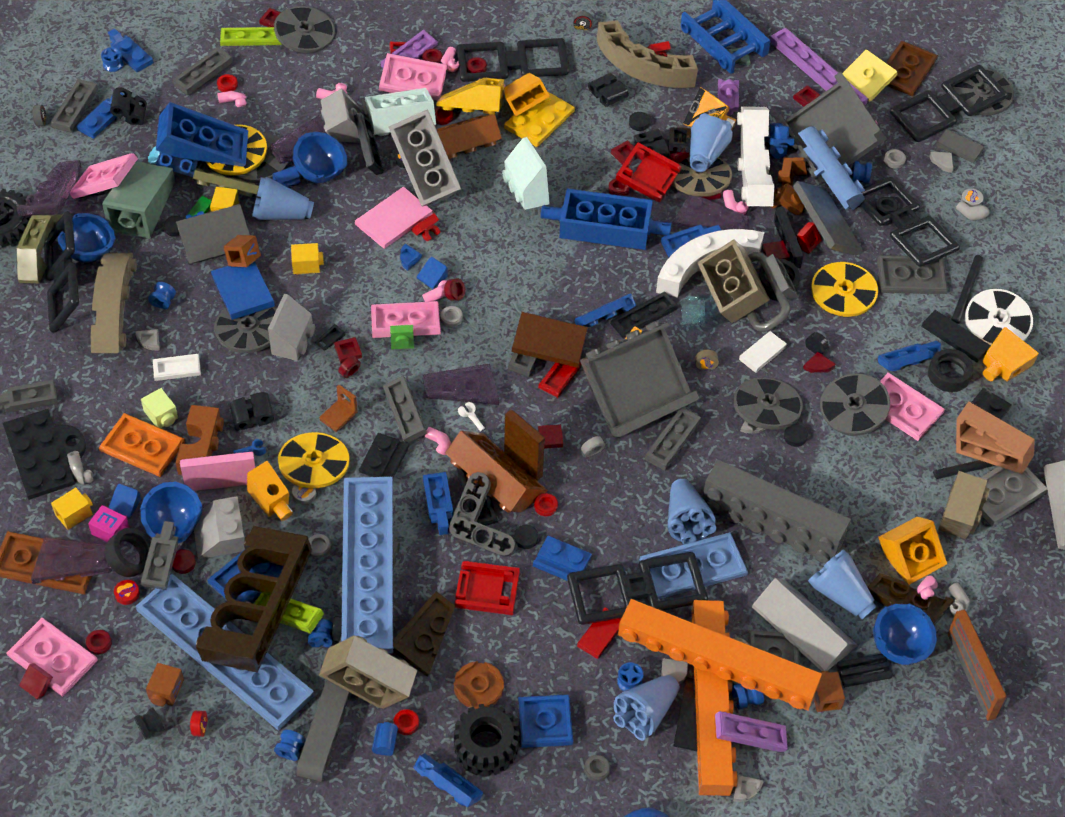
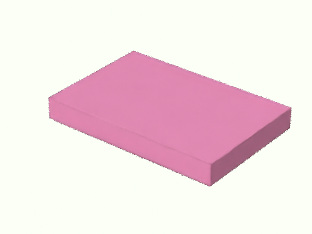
[379,53,448,101]
[69,153,138,199]
[355,187,433,249]
[371,301,441,338]
[880,373,945,441]
[180,452,256,491]
[7,618,98,697]

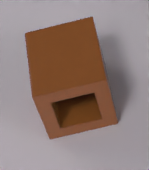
[223,235,261,267]
[146,663,184,707]
[813,671,845,712]

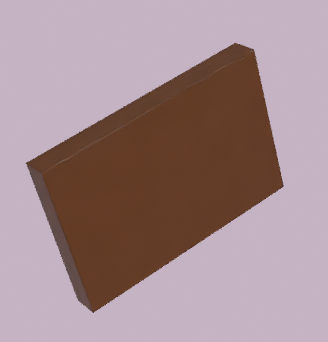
[886,40,938,97]
[511,312,588,368]
[504,410,545,481]

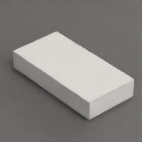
[739,331,787,373]
[153,354,201,381]

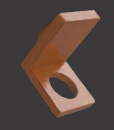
[319,385,358,432]

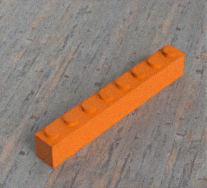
[618,599,822,711]
[691,600,737,796]

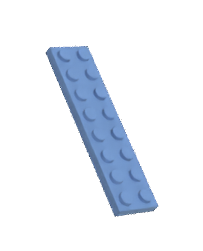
[341,477,393,653]
[136,574,315,731]

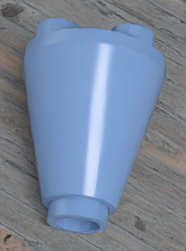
[690,113,732,172]
[252,177,314,220]
[667,479,716,545]
[808,549,877,619]
[613,675,680,741]

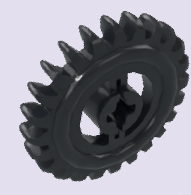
[0,189,36,248]

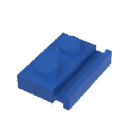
[533,536,592,582]

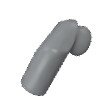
[956,201,989,220]
[67,451,93,485]
[949,583,970,616]

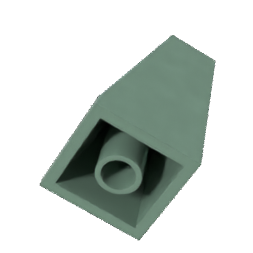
[102,162,175,239]

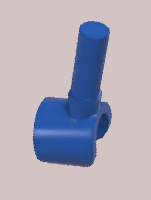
[233,439,266,456]

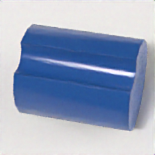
[273,166,301,187]
[372,722,398,756]

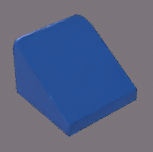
[417,257,448,289]
[109,484,141,518]

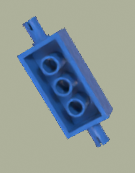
[541,189,672,250]

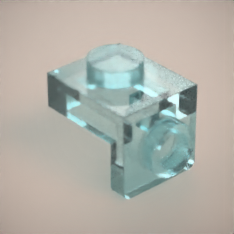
[680,296,705,327]

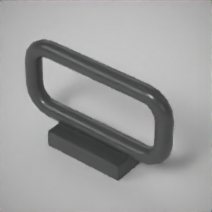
[747,252,798,332]

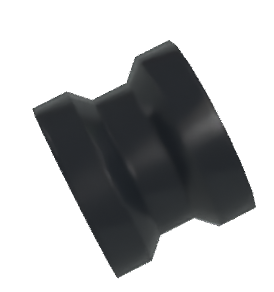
[134,707,165,740]

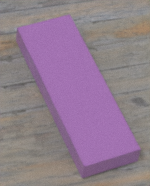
[380,30,438,68]
[715,711,788,752]

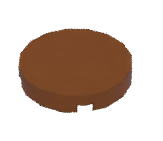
[454,661,504,709]

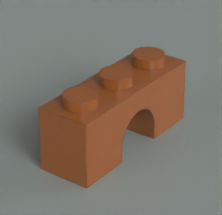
[176,405,224,475]

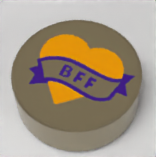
[695,350,719,369]

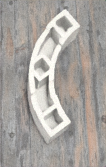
[737,107,774,206]
[656,229,764,298]

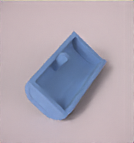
[798,126,865,210]

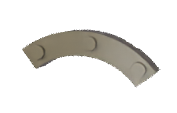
[597,20,698,88]
[91,253,137,353]

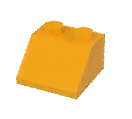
[878,517,947,585]

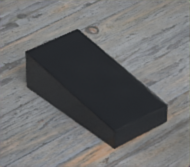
[315,324,346,351]

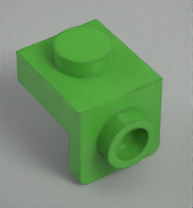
[390,325,414,349]

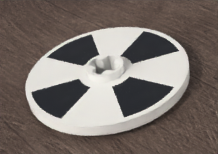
[965,289,1033,345]

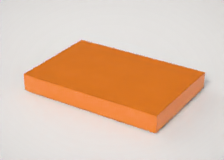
[99,413,185,477]

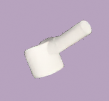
[458,402,485,431]

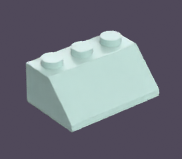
[365,88,436,136]
[502,137,549,210]

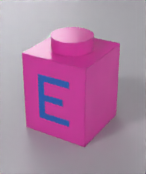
[88,505,129,542]

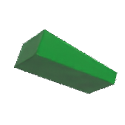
[187,196,212,216]

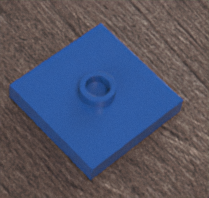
[518,695,573,748]

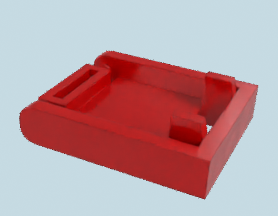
[616,142,682,202]
[454,561,520,615]

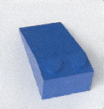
[156,102,248,167]

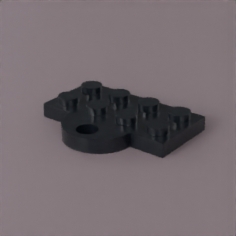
[3,409,86,500]

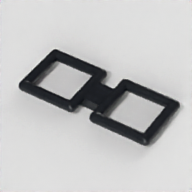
[456,38,570,82]
[890,65,1008,142]
[860,177,960,267]
[44,211,79,333]
[567,552,708,625]

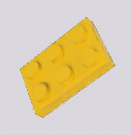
[504,91,575,147]

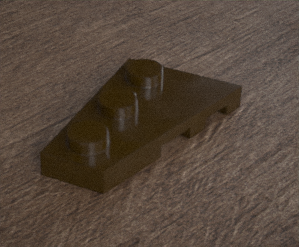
[868,573,954,626]
[393,591,455,677]

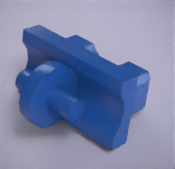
[764,123,794,159]
[156,152,199,177]

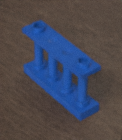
[681,0,770,74]

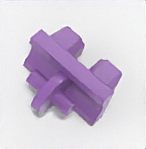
[718,79,739,115]

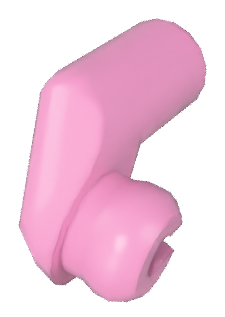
[441,47,459,72]
[316,83,347,99]
[217,91,247,107]
[723,190,749,216]
[422,280,447,302]
[425,427,452,455]
[917,576,938,600]

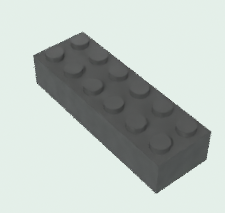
[703,460,851,563]

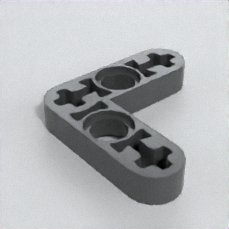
[449,472,517,557]

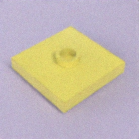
[843,50,897,102]

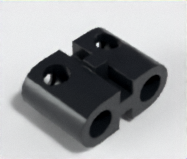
[588,73,629,107]
[110,87,147,125]
[634,129,669,158]
[230,392,274,431]

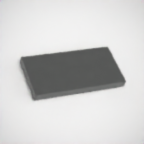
[793,181,863,255]

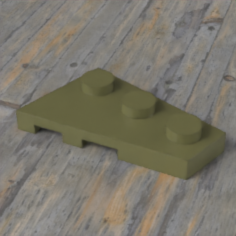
[193,168,259,197]

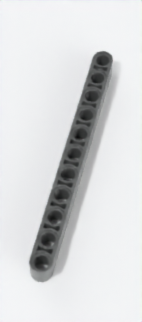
[297,540,400,782]

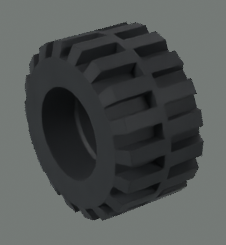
[454,704,519,776]

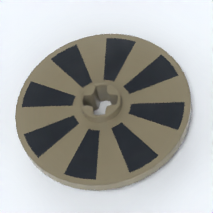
[672,157,732,197]

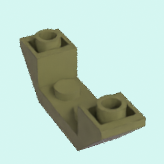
[17,214,63,284]

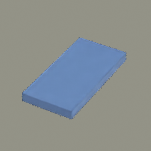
[639,532,748,599]

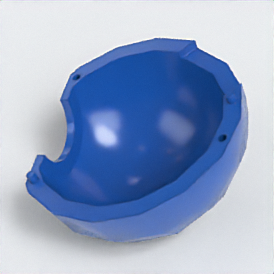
[293,132,347,183]
[58,213,115,263]
[140,482,203,544]
[873,604,937,665]

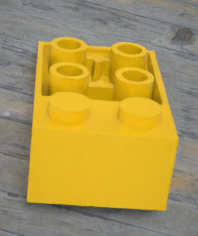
[436,78,505,114]

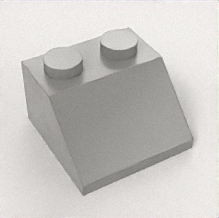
[321,88,365,143]
[268,294,315,361]
[194,496,245,559]

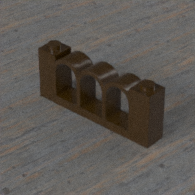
[196,526,312,673]

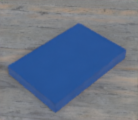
[211,261,275,320]
[207,549,284,604]

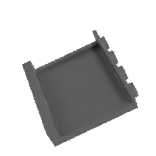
[779,72,887,182]
[580,321,699,437]

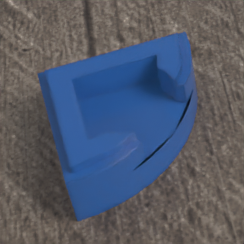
[400,244,422,271]

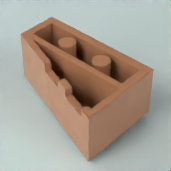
[956,401,1035,474]

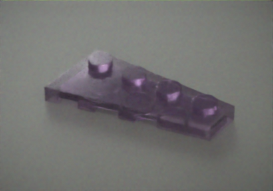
[16,160,82,216]

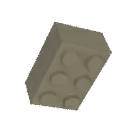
[697,239,769,323]
[938,471,990,539]
[319,635,417,709]

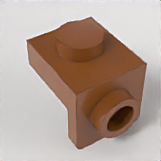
[778,157,807,187]
[770,183,804,215]

